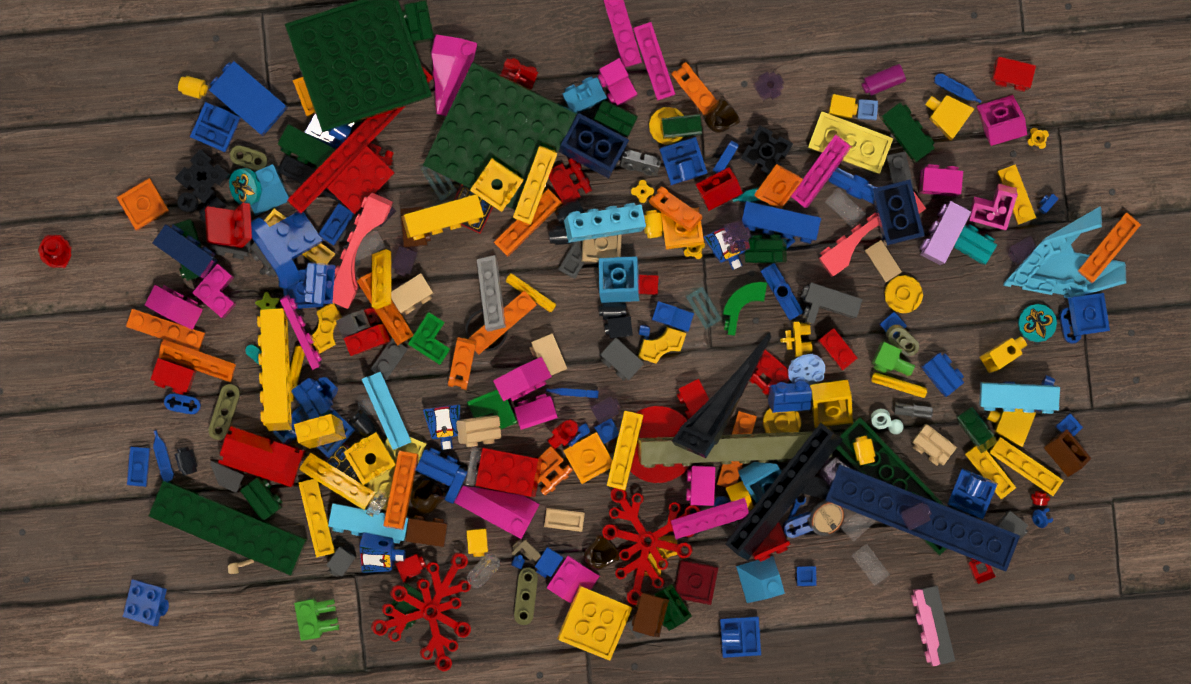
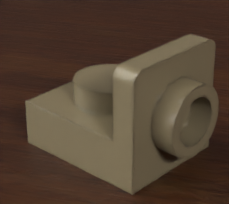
[512,539,542,561]

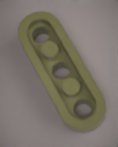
[209,384,240,440]
[514,567,538,625]

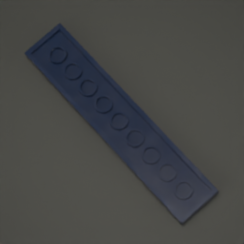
[825,464,1020,572]

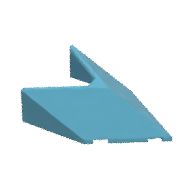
[1003,207,1126,298]

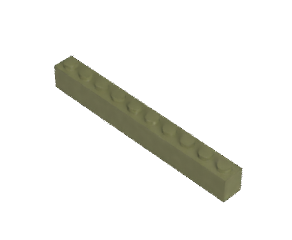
[638,431,832,468]

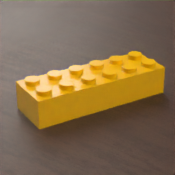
[257,308,292,431]

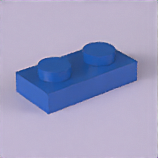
[319,203,355,246]
[127,447,151,487]

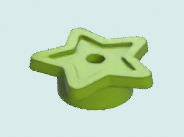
[255,292,280,310]

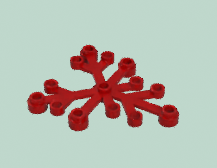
[602,488,701,605]
[371,553,471,671]

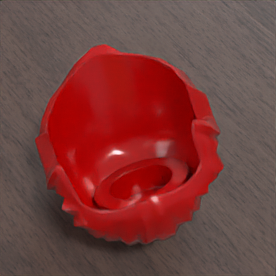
[38,235,72,268]

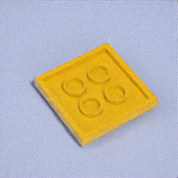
[557,585,633,661]

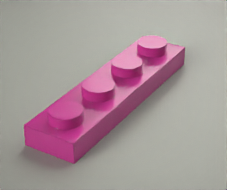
[603,0,642,68]
[633,22,675,101]
[791,135,852,208]
[280,295,322,370]
[671,498,749,539]

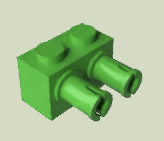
[871,342,915,376]
[294,598,339,641]

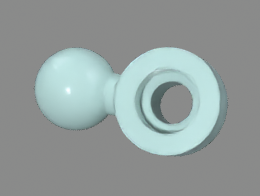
[871,409,903,434]

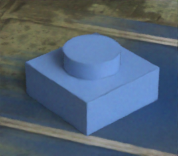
[857,99,878,121]

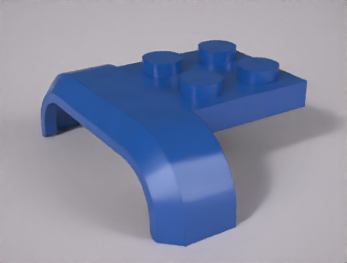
[251,212,323,289]
[274,377,355,458]

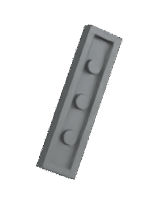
[477,255,506,331]

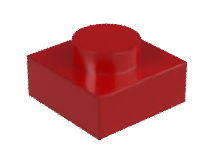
[639,275,659,295]

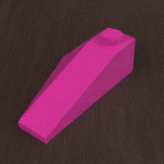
[431,34,477,116]
[454,486,540,539]

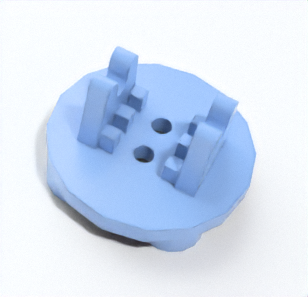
[788,354,825,385]

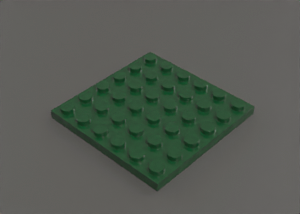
[285,0,432,133]
[423,62,577,210]

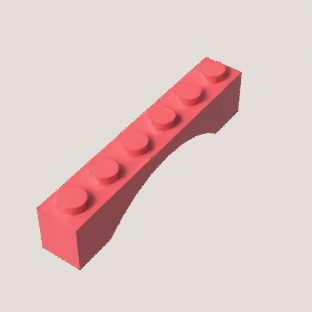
[333,193,393,309]
[819,193,926,277]

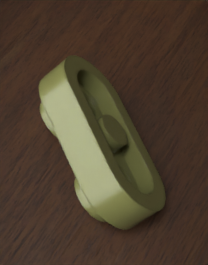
[230,145,268,171]
[886,325,919,356]

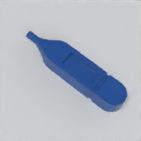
[934,73,981,103]
[546,388,599,398]
[153,430,174,481]

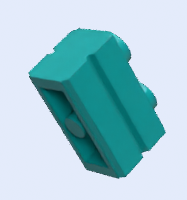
[954,224,997,265]

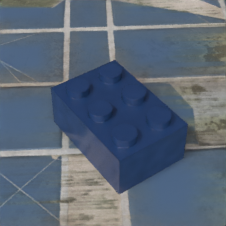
[558,113,629,179]
[871,180,925,246]
[152,224,218,278]

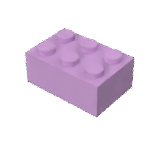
[920,201,971,265]

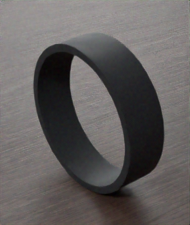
[465,309,508,351]

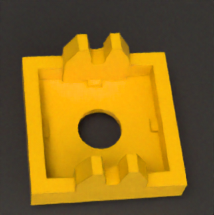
[470,158,524,212]
[344,432,396,485]

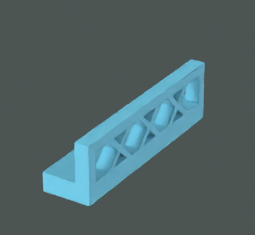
[362,372,412,450]

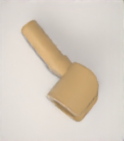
[228,559,254,574]

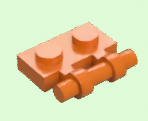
[538,446,573,495]

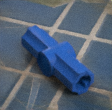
[828,167,878,205]
[760,263,804,321]

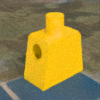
[925,95,974,140]
[979,336,1027,373]
[987,408,1036,447]

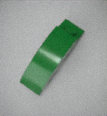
[722,282,767,336]

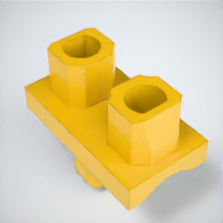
[780,322,812,357]

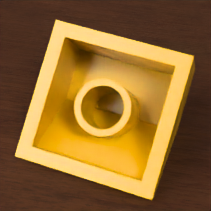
[810,380,853,428]

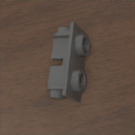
[620,150,661,176]

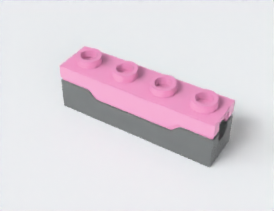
[911,585,955,666]

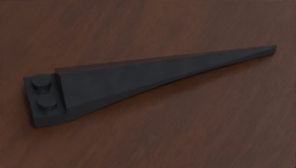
[672,333,771,458]

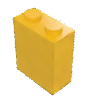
[294,414,346,449]

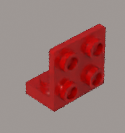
[205,203,252,248]
[752,522,791,562]

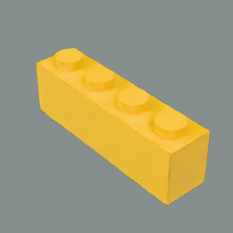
[401,194,484,241]

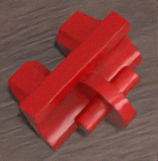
[501,58,539,90]
[548,419,579,449]

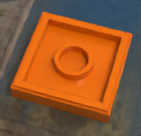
[754,164,803,209]
[116,178,169,231]

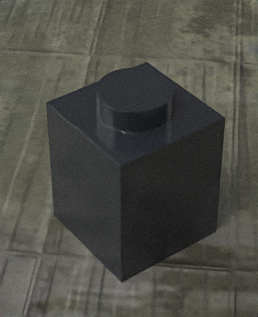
[604,316,633,339]

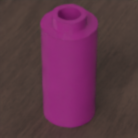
[861,64,906,96]

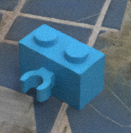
[562,76,607,114]

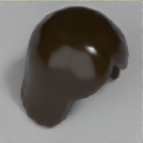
[705,98,740,133]
[410,479,446,513]
[584,535,619,570]

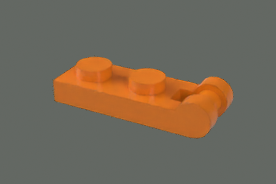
[671,62,717,115]
[648,186,702,232]
[448,337,477,390]

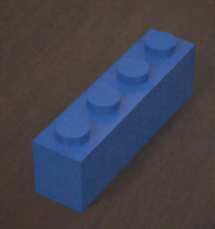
[740,201,821,244]

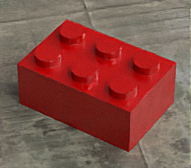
[327,146,395,214]
[475,448,543,497]

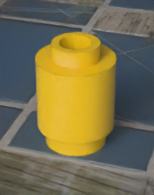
[178,76,208,99]
[644,210,663,239]
[853,436,876,465]

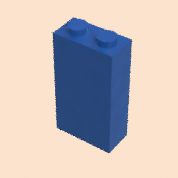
[209,61,288,136]

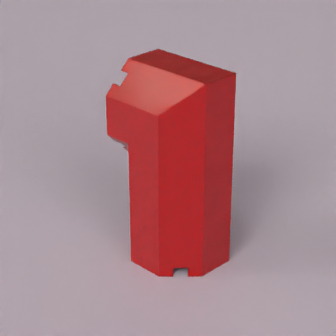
[218,426,305,487]

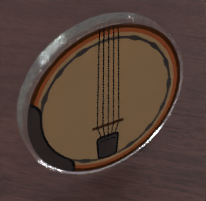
[809,501,845,536]

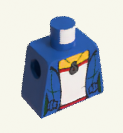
[703,222,745,270]
[423,405,461,450]
[359,533,405,573]

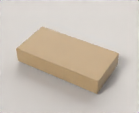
[865,240,902,283]
[544,508,585,532]

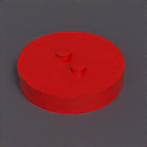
[630,406,689,483]

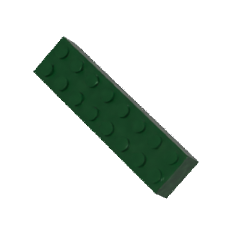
[836,417,947,556]
[148,480,308,576]

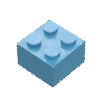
[599,256,639,303]

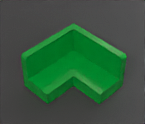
[408,312,451,365]
[467,390,518,430]

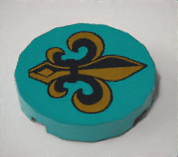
[229,168,261,205]
[1018,304,1057,342]

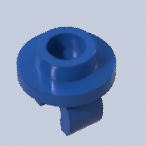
[1032,508,1053,528]

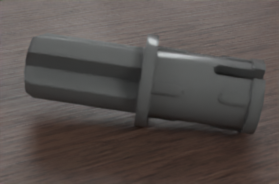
[894,402,933,419]

